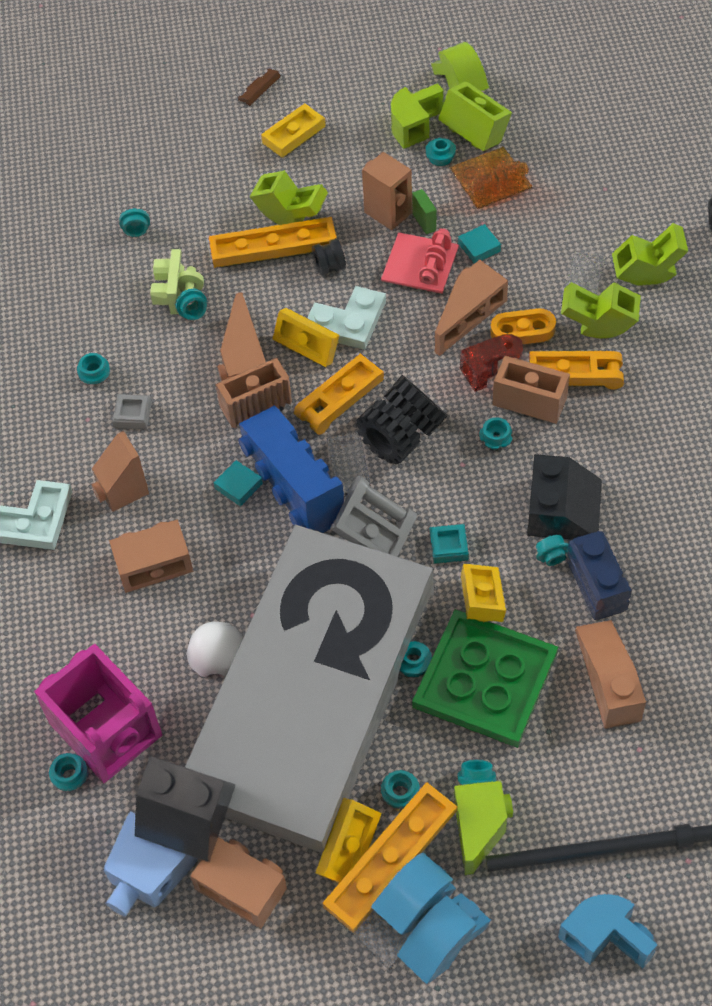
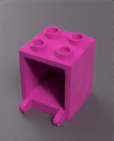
[34,643,163,784]

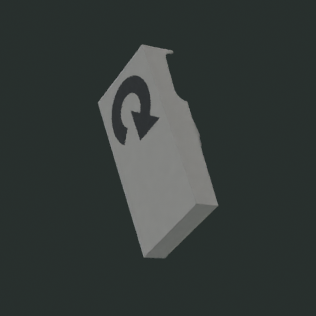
[185,524,434,853]

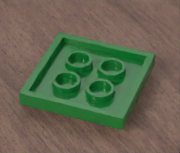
[412,609,558,748]

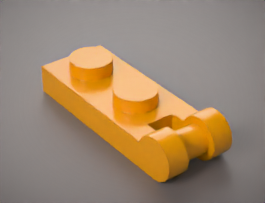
[529,351,624,390]
[294,353,384,435]

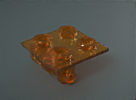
[450,146,533,209]

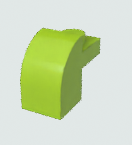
[431,42,489,91]
[391,83,444,149]
[249,170,328,225]
[612,223,689,286]
[561,282,641,339]

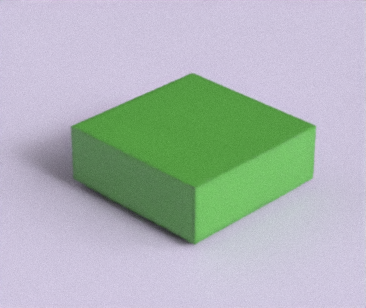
[412,189,437,235]

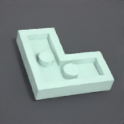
[307,286,386,350]
[0,480,73,550]

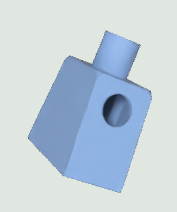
[104,811,198,916]

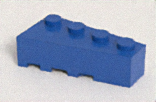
[238,405,344,533]

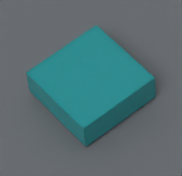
[458,224,501,264]
[213,460,263,507]
[430,524,469,564]

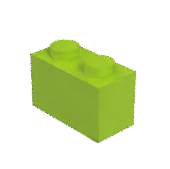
[438,81,512,151]

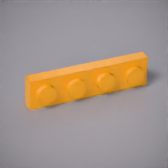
[208,217,337,268]
[322,782,457,933]

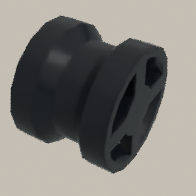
[312,238,346,276]

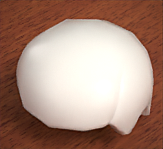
[186,621,243,677]

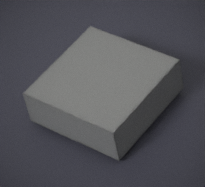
[112,394,152,429]

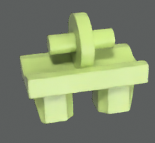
[150,249,204,314]

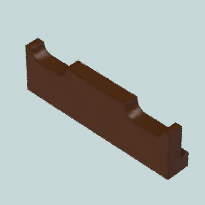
[237,68,281,106]

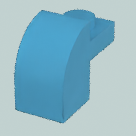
[371,852,456,935]
[397,893,491,984]
[558,894,658,969]

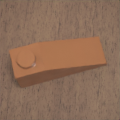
[435,260,508,356]
[217,292,266,381]
[575,620,646,729]

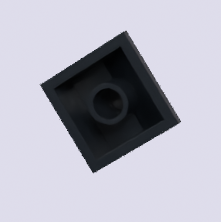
[527,454,602,540]
[134,756,236,862]

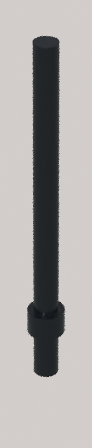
[485,823,712,872]

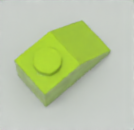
[454,781,513,875]

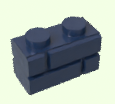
[566,531,632,620]

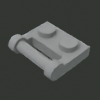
[330,475,417,557]

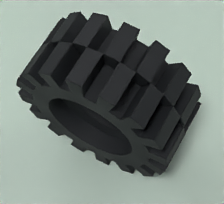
[384,375,447,436]
[355,399,420,465]

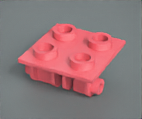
[381,228,459,294]

